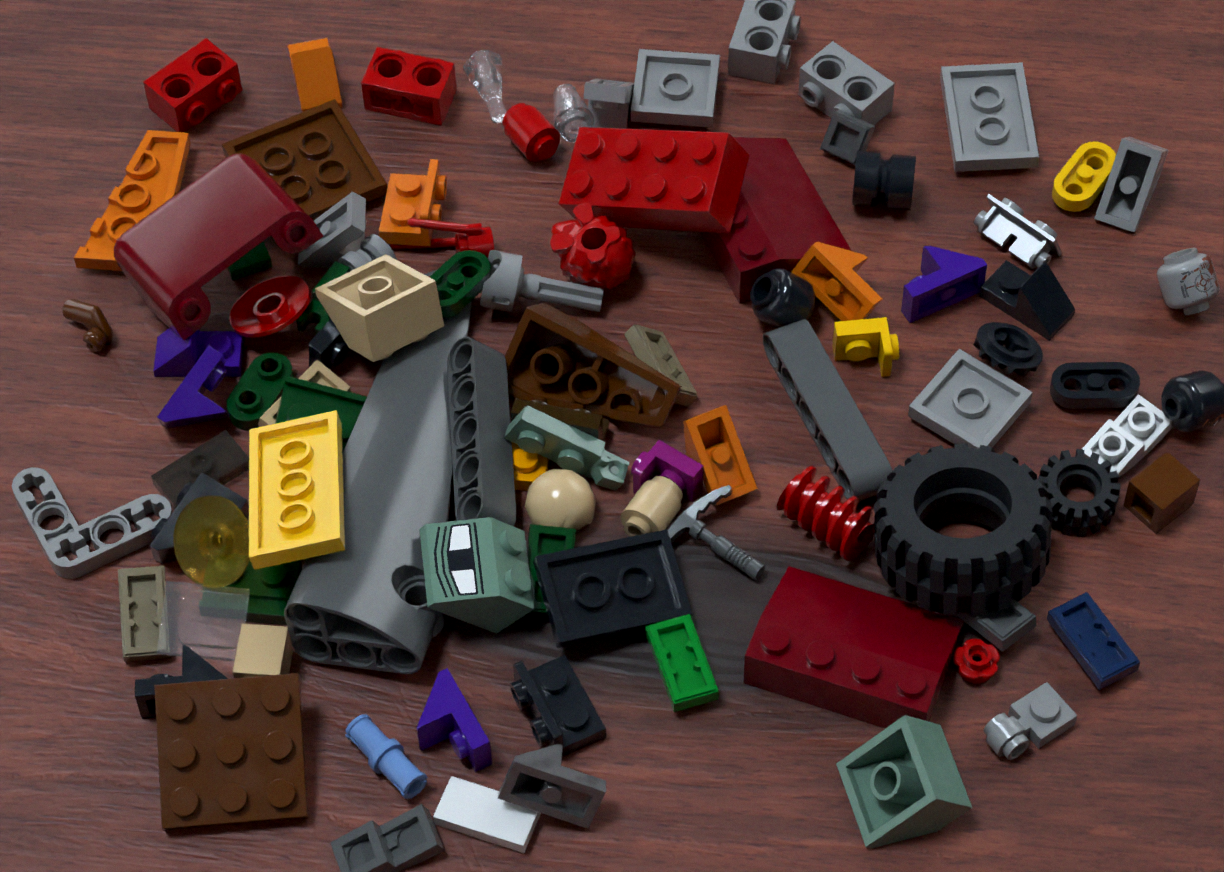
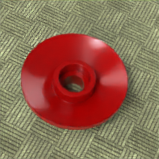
[229,275,311,337]

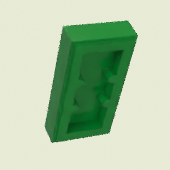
[645,614,719,712]

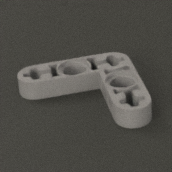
[12,467,173,579]

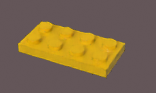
[249,410,345,570]

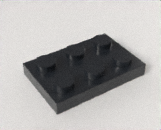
[533,529,692,648]

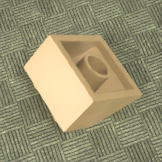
[315,254,444,362]

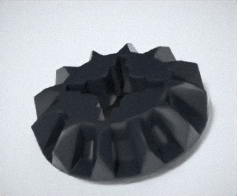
[973,322,1043,376]

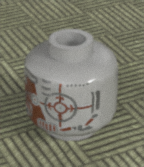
[1157,248,1220,315]

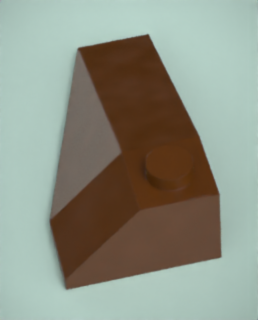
[505,303,682,427]

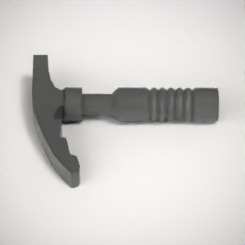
[668,485,765,580]

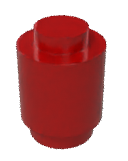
[502,103,560,162]

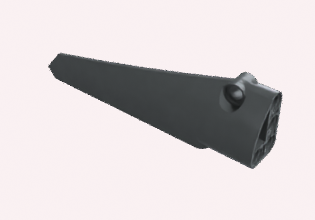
[284,269,473,674]

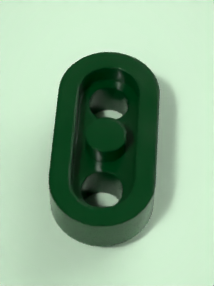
[429,250,491,318]
[227,353,294,431]

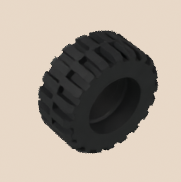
[874,443,1052,617]

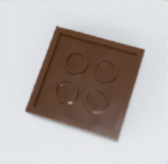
[222,99,387,221]
[155,673,309,831]

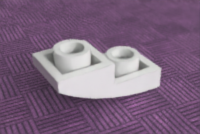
[1082,394,1173,477]

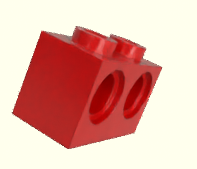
[143,38,243,132]
[361,47,457,126]

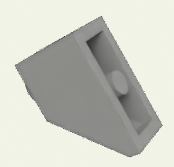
[1094,137,1169,232]

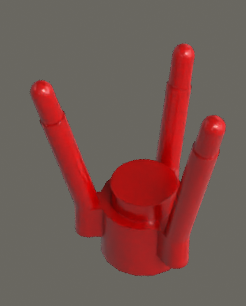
[390,218,494,277]

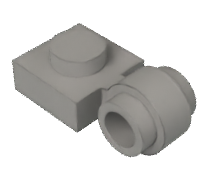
[983,682,1077,760]

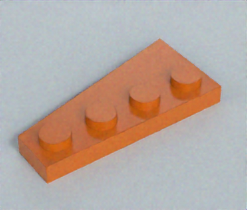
[74,130,191,271]

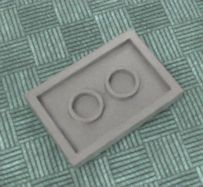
[940,62,1039,172]

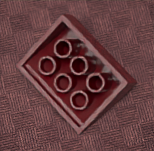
[700,137,852,304]
[743,566,964,729]

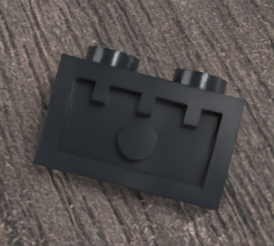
[509,655,606,757]

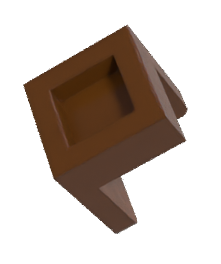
[1123,453,1200,534]

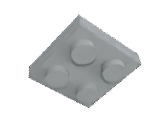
[631,49,720,127]
[908,349,1033,449]

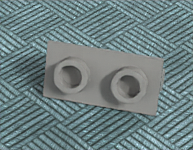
[974,194,1062,269]

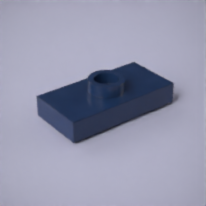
[1047,592,1140,690]

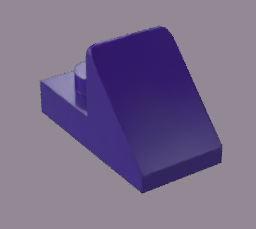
[901,246,987,323]
[153,328,245,377]
[157,345,229,428]
[417,668,492,772]

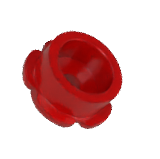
[953,639,1000,684]

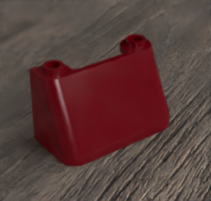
[114,153,323,340]

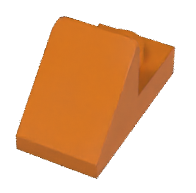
[288,38,343,112]
[792,242,882,321]
[683,405,758,505]

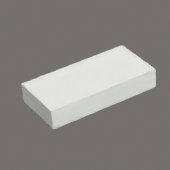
[433,776,541,853]

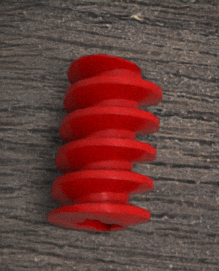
[776,466,875,561]

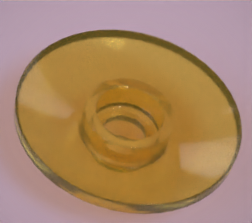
[173,495,250,588]

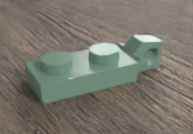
[504,406,629,491]

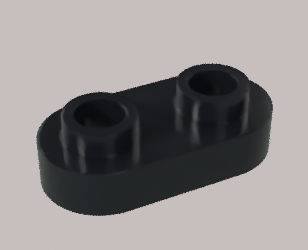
[1050,362,1140,409]

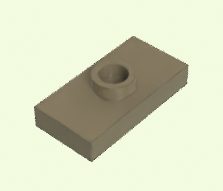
[624,324,698,407]
[118,565,171,662]

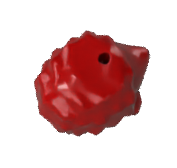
[550,203,636,290]

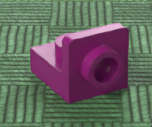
[631,440,703,502]

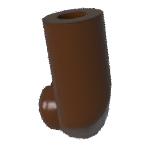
[63,299,113,352]

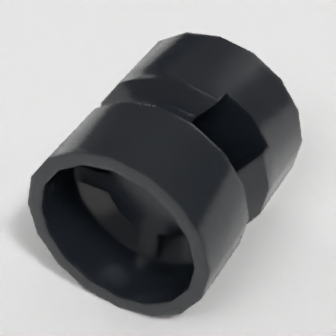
[852,151,916,210]

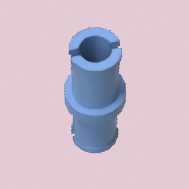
[345,714,427,799]

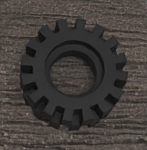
[1038,449,1120,537]

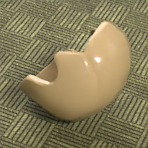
[525,469,596,533]

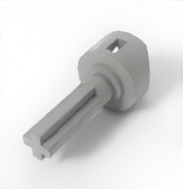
[480,250,604,312]

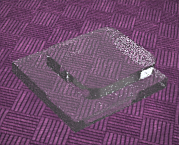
[157,581,250,662]

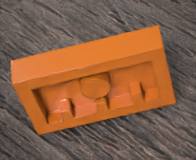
[379,159,447,246]

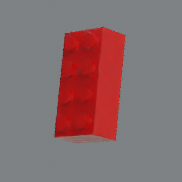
[558,127,750,233]

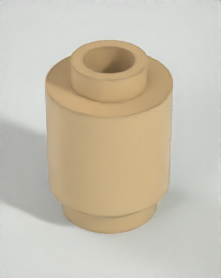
[620,476,683,537]

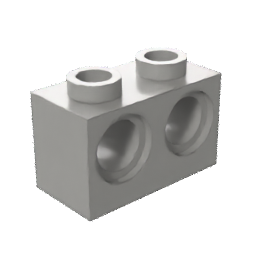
[728,0,801,84]
[798,41,895,125]

